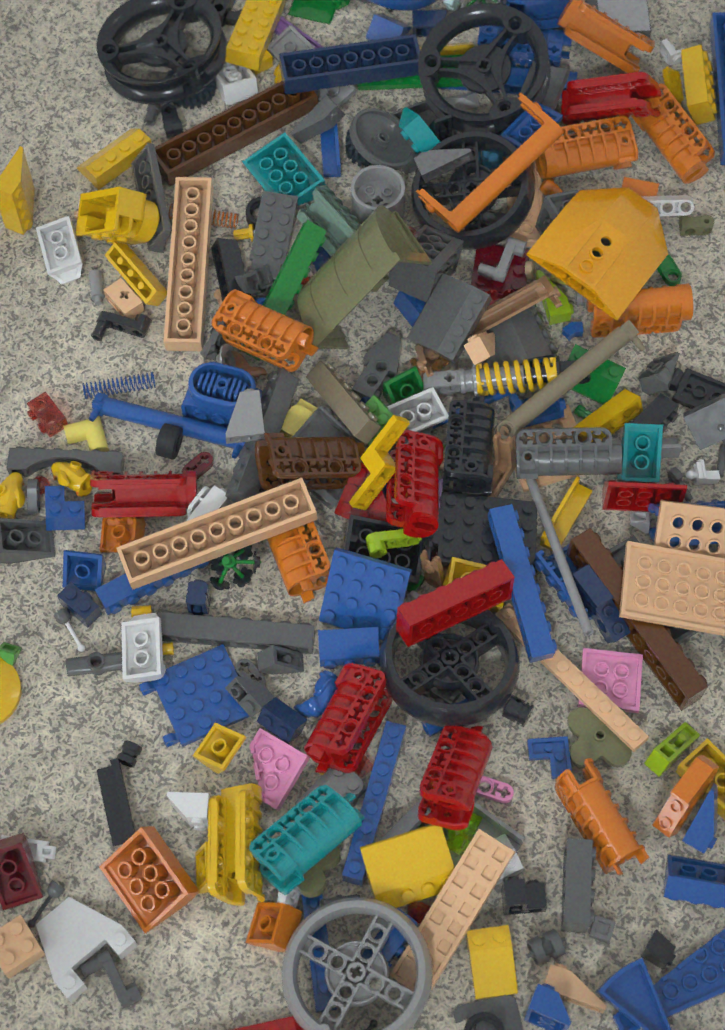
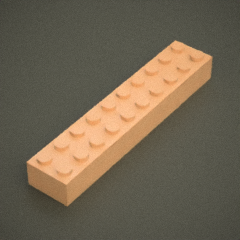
[163,177,214,351]
[116,478,317,590]

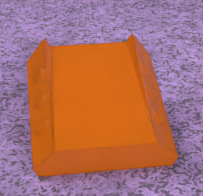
[100,517,146,553]

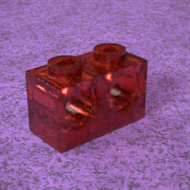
[27,392,68,438]

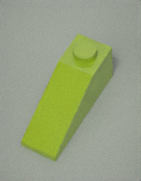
[535,270,574,325]
[644,722,700,777]

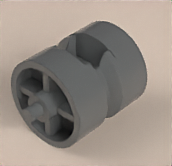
[526,928,566,967]

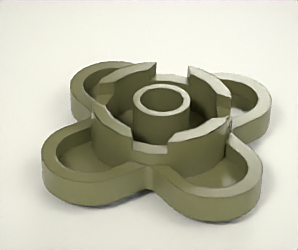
[567,707,632,768]
[266,846,341,898]

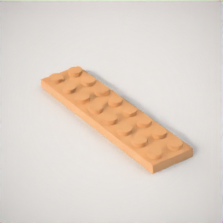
[389,829,516,993]

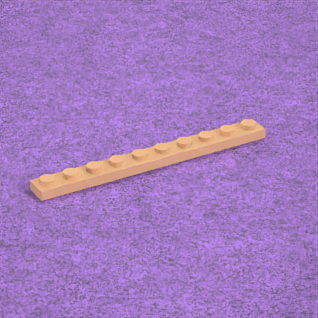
[495,603,649,752]

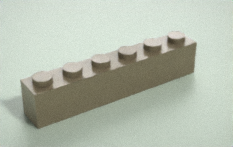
[306,360,381,444]

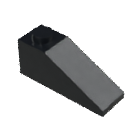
[429,114,452,142]

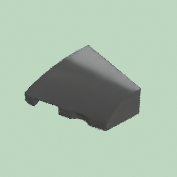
[235,265,274,296]

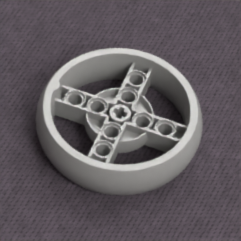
[281,897,433,1030]

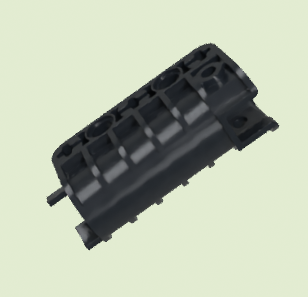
[442,396,495,497]

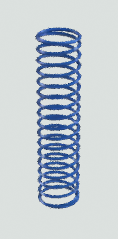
[82,372,156,399]

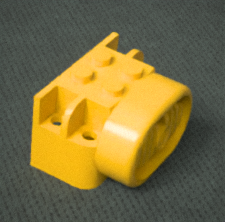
[75,186,159,245]

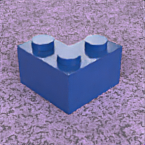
[45,485,85,531]

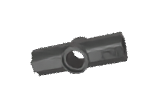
[66,652,122,677]

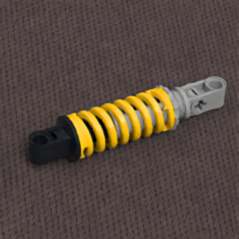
[423,355,591,397]

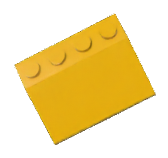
[0,146,35,235]
[360,825,454,908]

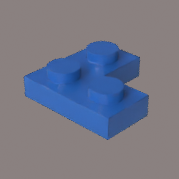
[527,736,572,779]

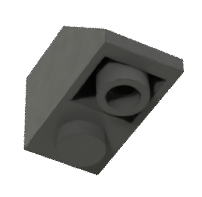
[225,676,275,718]

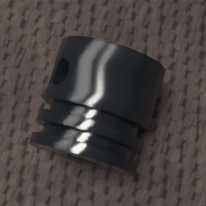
[502,695,534,727]

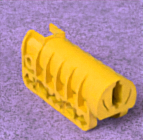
[207,783,265,906]

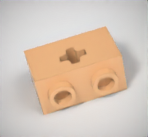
[104,278,145,319]

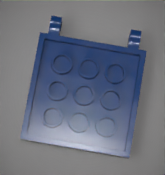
[139,644,250,748]

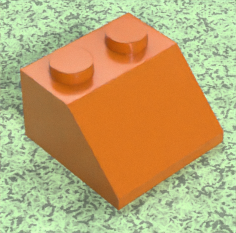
[245,902,302,952]

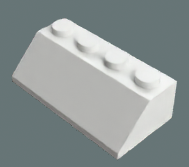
[387,387,449,438]

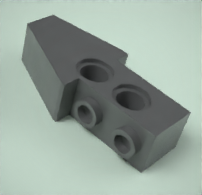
[352,332,401,399]

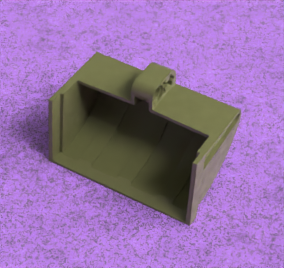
[297,205,432,349]

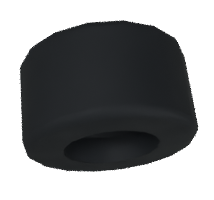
[155,423,183,460]

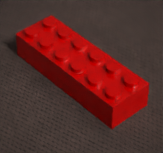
[396,559,515,647]

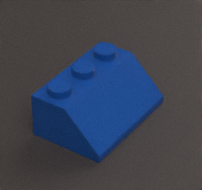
[318,627,379,669]
[664,854,725,908]
[524,983,571,1030]

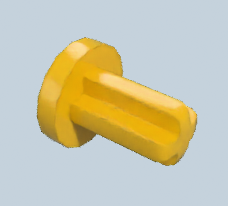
[233,224,255,242]

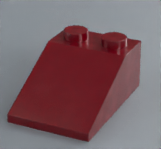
[0,832,43,910]

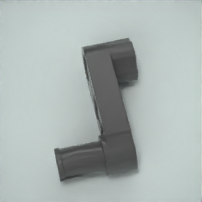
[79,950,143,1009]

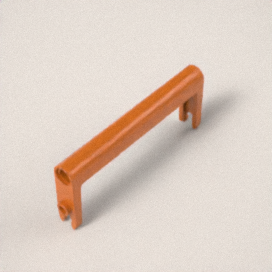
[416,93,564,233]

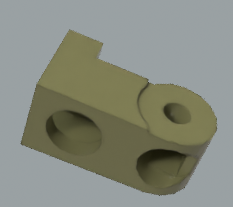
[678,215,715,236]

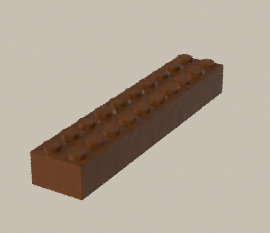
[155,81,318,187]
[566,528,708,711]

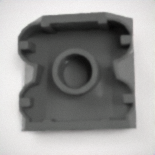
[200,321,226,361]
[638,352,680,396]

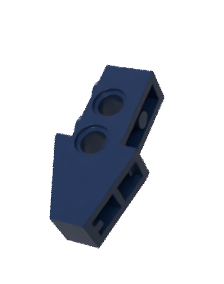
[572,564,631,644]

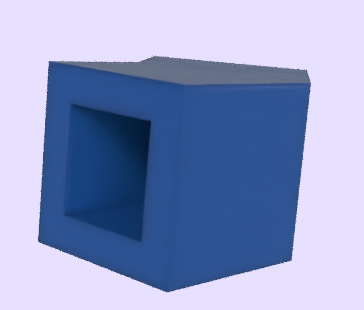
[562,321,584,341]

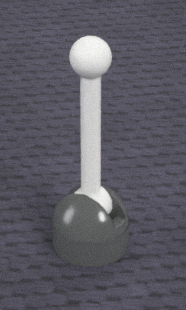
[54,608,86,652]

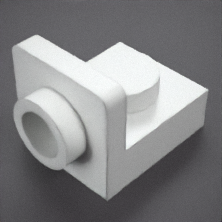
[659,39,684,66]
[276,887,300,908]

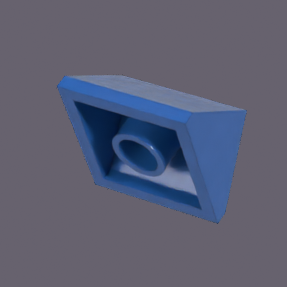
[366,14,412,40]
[62,550,106,591]

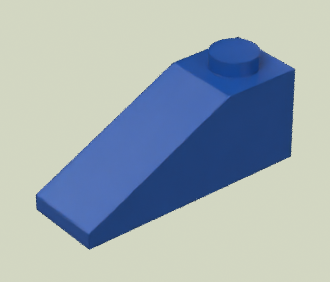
[682,784,718,853]

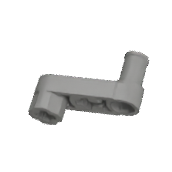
[477,237,527,283]

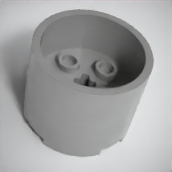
[351,165,405,224]

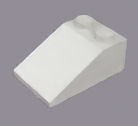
[215,62,258,105]

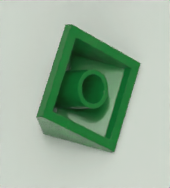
[383,366,423,405]

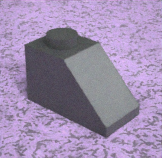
[257,645,304,675]

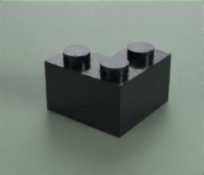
[501,876,547,915]

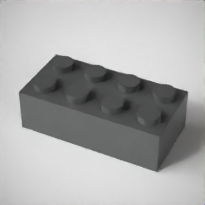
[561,838,596,933]

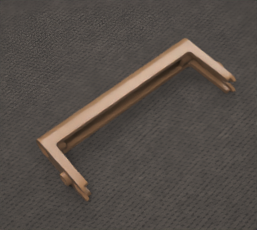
[414,275,562,378]
[420,431,516,588]

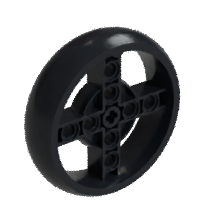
[411,131,535,250]
[379,610,520,727]

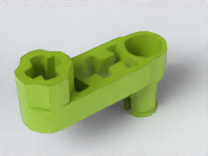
[366,529,422,558]

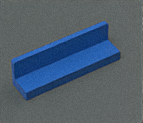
[320,124,341,178]

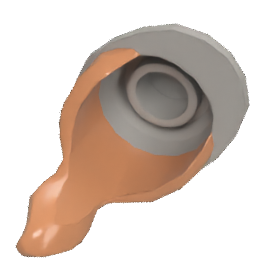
[216,343,267,377]

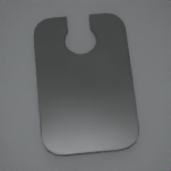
[454,995,523,1030]

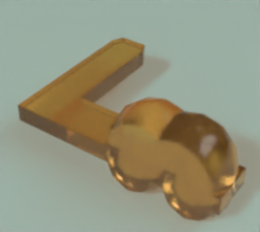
[410,356,450,379]

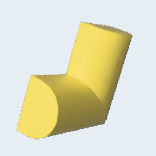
[63,416,109,452]

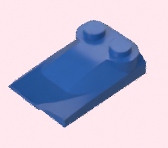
[500,101,563,147]

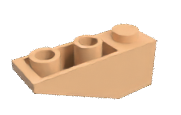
[463,331,495,365]

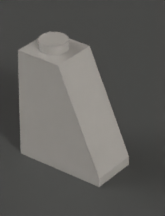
[226,389,265,444]

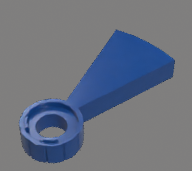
[596,958,671,1030]

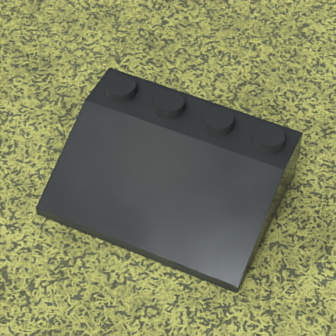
[407,273,492,364]

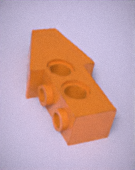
[652,755,719,838]

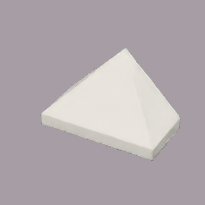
[444,93,480,110]

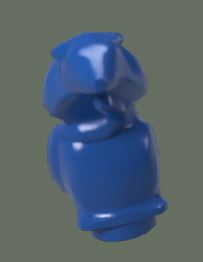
[293,670,338,718]

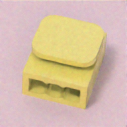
[280,399,317,437]

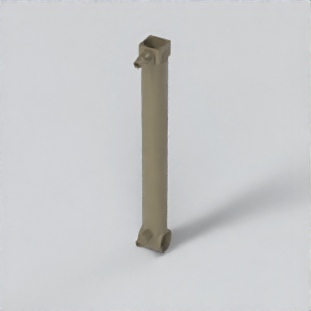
[494,320,645,444]

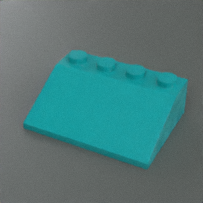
[242,132,326,206]

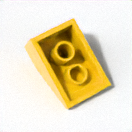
[465,925,518,1000]

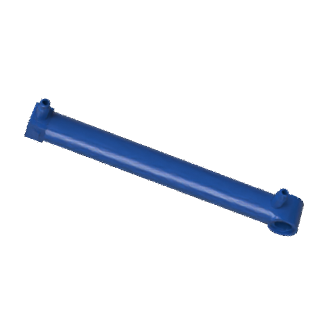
[89,393,245,459]

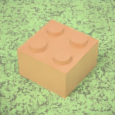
[0,915,45,979]

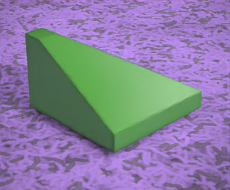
[0,642,22,666]

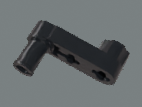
[91,311,152,341]

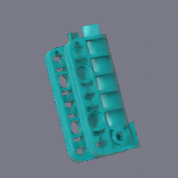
[249,785,365,895]

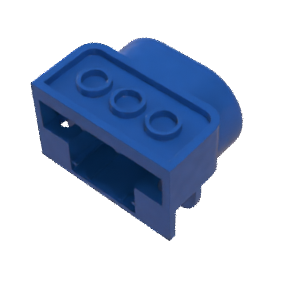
[181,362,262,428]

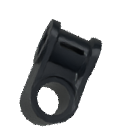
[161,103,183,138]

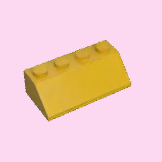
[77,129,151,190]

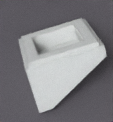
[630,511,650,533]

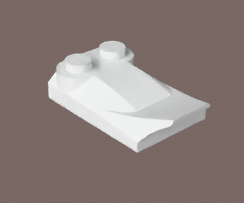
[36,216,83,284]
[121,613,166,683]

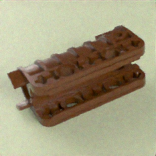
[255,433,365,490]

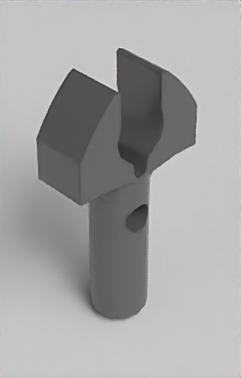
[667,467,693,502]

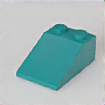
[399,107,440,154]
[617,423,663,482]

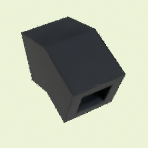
[226,9,242,26]

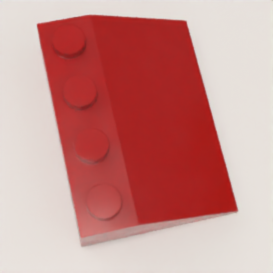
[602,480,687,512]

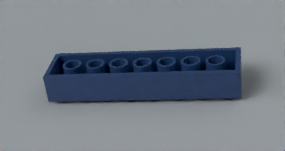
[279,34,420,94]

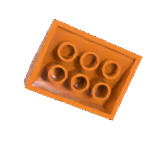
[99,826,200,933]

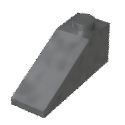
[414,148,474,183]

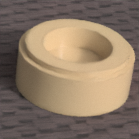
[525,261,537,279]

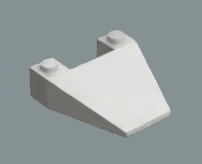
[36,897,138,1003]

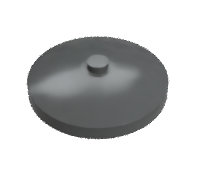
[349,108,415,170]

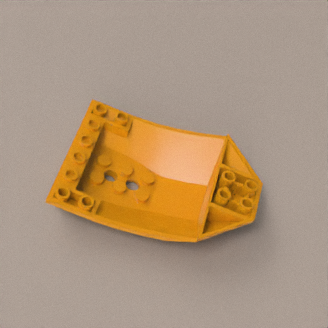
[526,187,668,321]

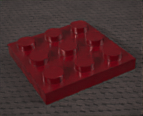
[471,245,529,293]

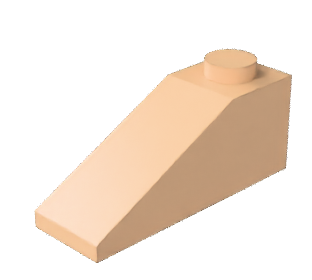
[545,963,607,1014]

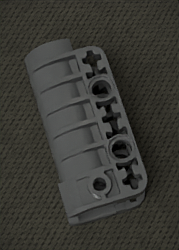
[515,427,622,479]

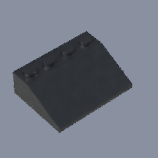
[343,515,423,584]

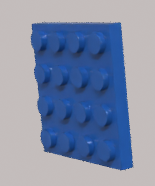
[319,547,412,640]

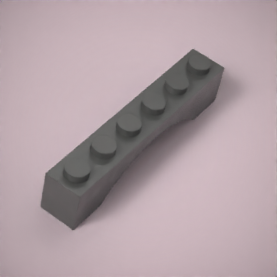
[6,446,125,477]

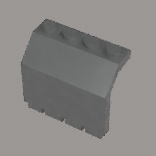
[481,298,558,368]

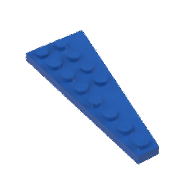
[612,929,725,1030]

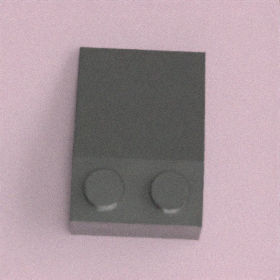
[0,518,55,564]

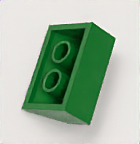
[567,344,626,405]

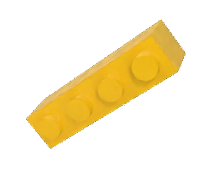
[104,242,167,306]

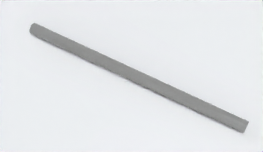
[526,479,594,636]

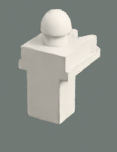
[686,459,720,485]

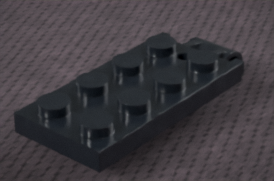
[669,368,725,409]

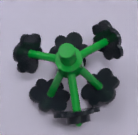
[209,545,262,591]

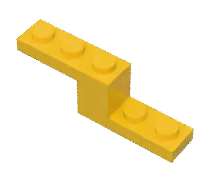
[349,415,410,510]

